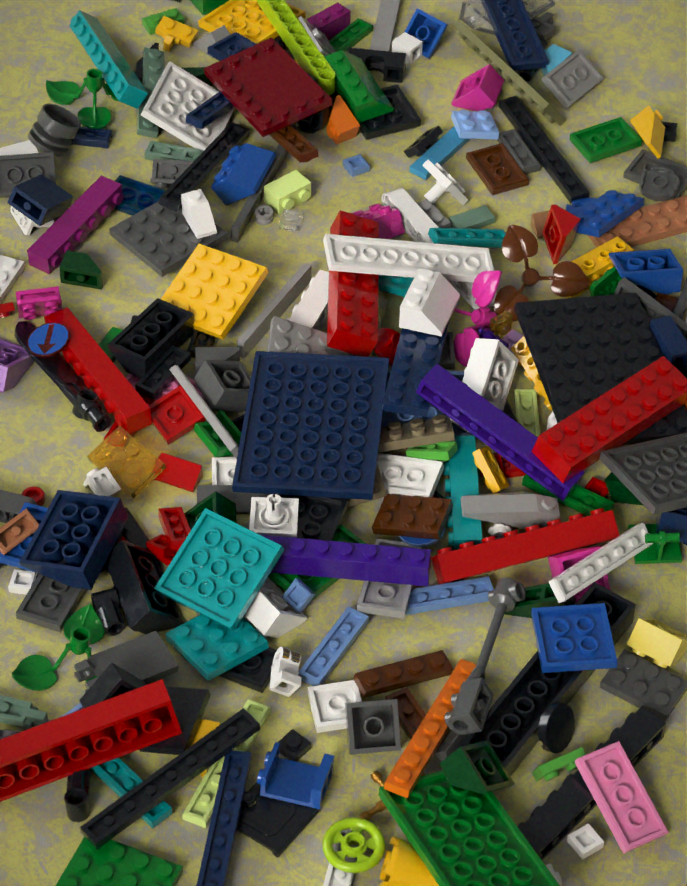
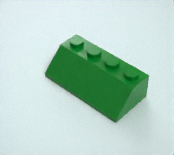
[324,50,394,123]

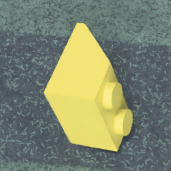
[626,617,687,668]

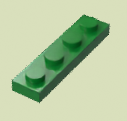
[522,474,615,516]

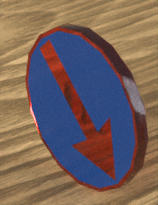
[27,322,70,358]

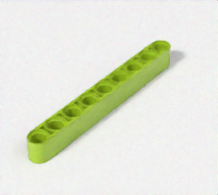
[257,0,336,95]

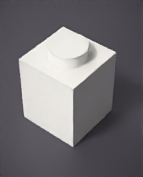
[392,32,423,66]

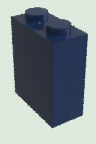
[7,174,74,226]
[649,316,687,378]

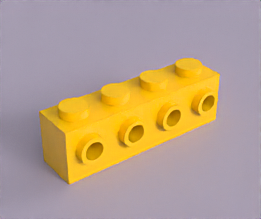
[566,236,634,298]
[510,336,553,411]

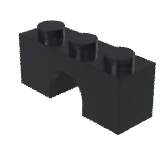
[347,47,406,83]

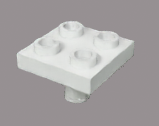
[423,160,468,206]
[249,494,299,538]

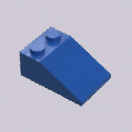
[609,249,683,294]

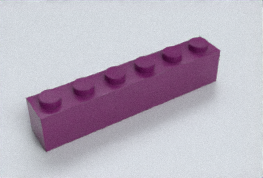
[27,175,123,274]

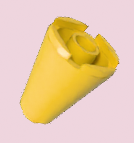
[379,836,439,886]

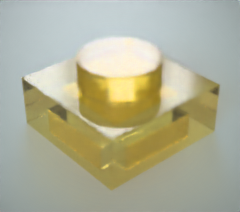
[489,311,512,337]

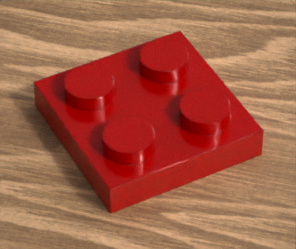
[149,385,206,445]

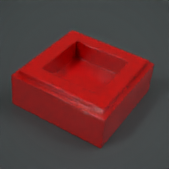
[584,477,610,499]

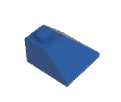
[404,8,448,59]

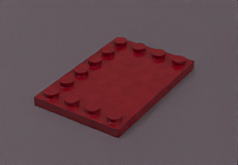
[204,38,333,137]

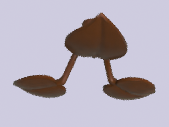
[494,225,589,323]

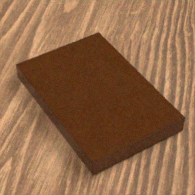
[466,143,529,195]

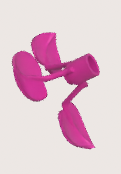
[453,271,502,367]

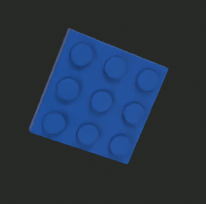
[531,603,618,673]

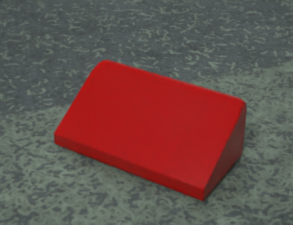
[151,453,203,492]

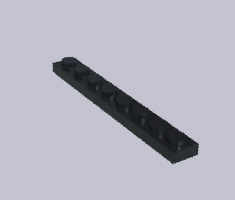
[499,96,590,204]
[158,122,249,212]
[80,708,260,849]

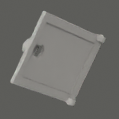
[298,16,336,56]

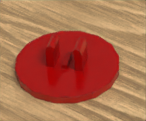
[374,328,401,366]

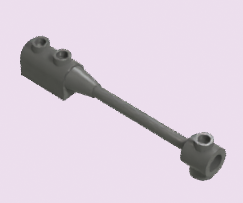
[445,577,526,735]

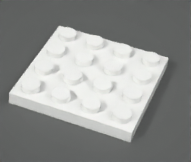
[140,61,235,151]

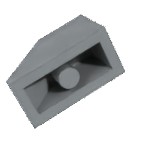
[193,25,230,58]

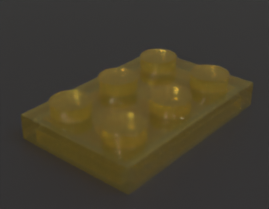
[87,426,166,499]

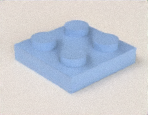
[451,110,499,140]

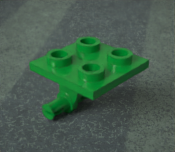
[628,524,682,564]

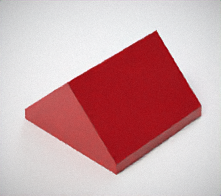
[542,205,581,264]

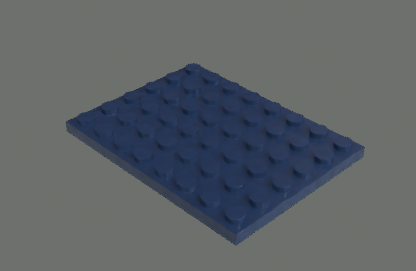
[232,351,389,500]

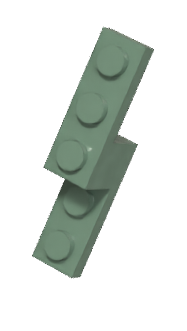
[137,47,164,138]

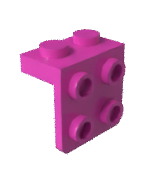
[352,204,405,239]
[16,286,62,320]

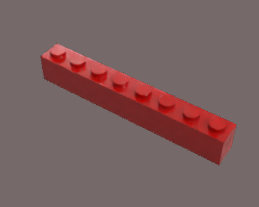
[44,307,152,434]
[431,508,620,585]

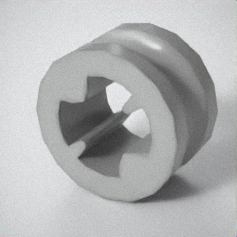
[255,205,273,225]

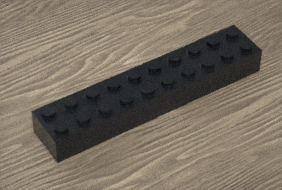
[461,582,636,776]

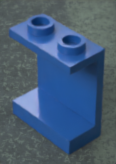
[257,742,334,809]

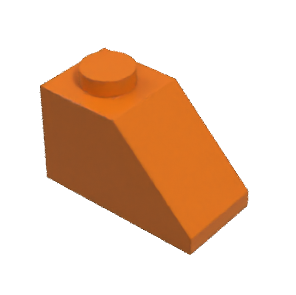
[326,95,360,145]

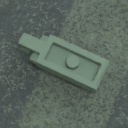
[0,695,49,728]

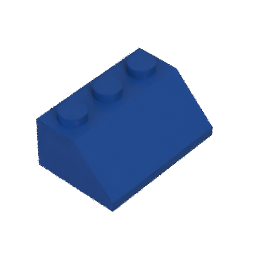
[211,143,276,205]

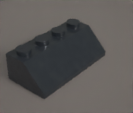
[108,298,194,379]
[106,540,184,634]

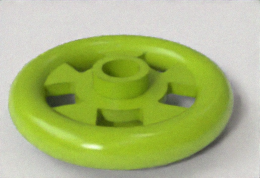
[322,817,386,873]

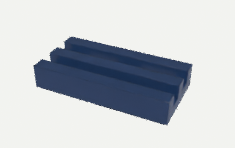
[71,127,112,148]

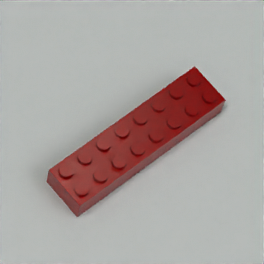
[327,210,379,357]
[531,356,687,483]
[0,679,182,802]

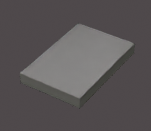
[541,49,604,109]

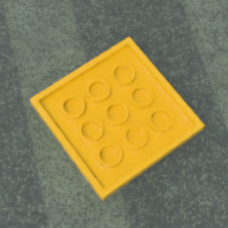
[198,0,306,44]
[161,244,269,340]

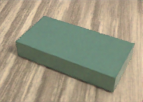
[449,205,495,229]

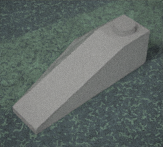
[460,491,560,529]

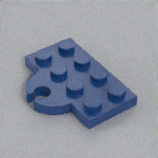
[566,190,644,238]

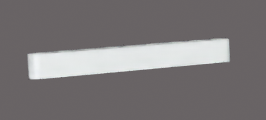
[381,188,497,310]

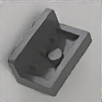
[150,159,194,188]

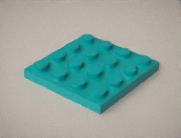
[154,508,285,632]

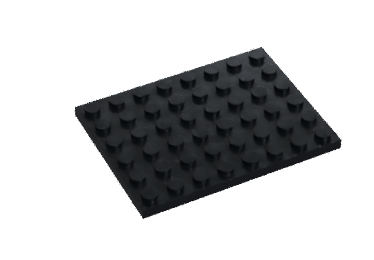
[514,293,687,445]

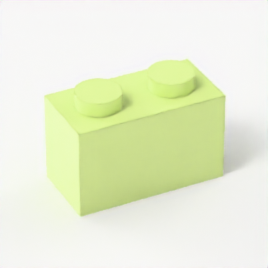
[264,170,311,214]

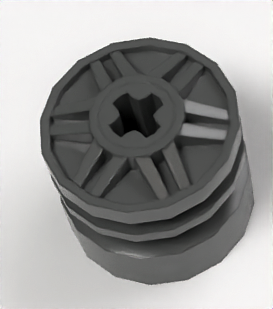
[28,104,81,157]

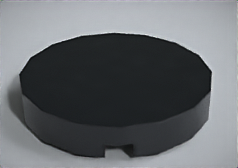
[538,702,575,754]

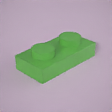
[142,8,185,35]
[406,441,458,462]
[532,747,586,782]

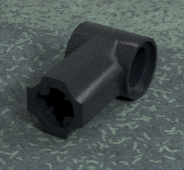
[91,588,125,636]
[64,770,91,822]

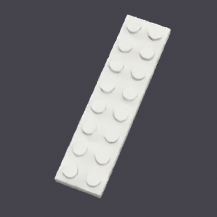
[323,234,494,283]

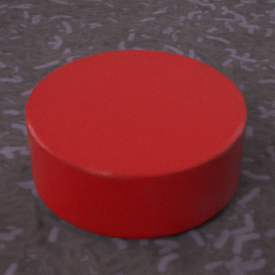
[21,487,45,506]

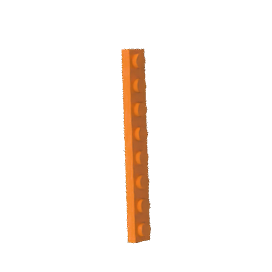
[384,659,476,798]

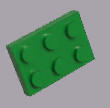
[569,117,642,163]

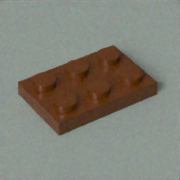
[372,494,453,540]

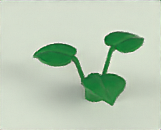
[46,69,120,129]
[12,604,105,691]

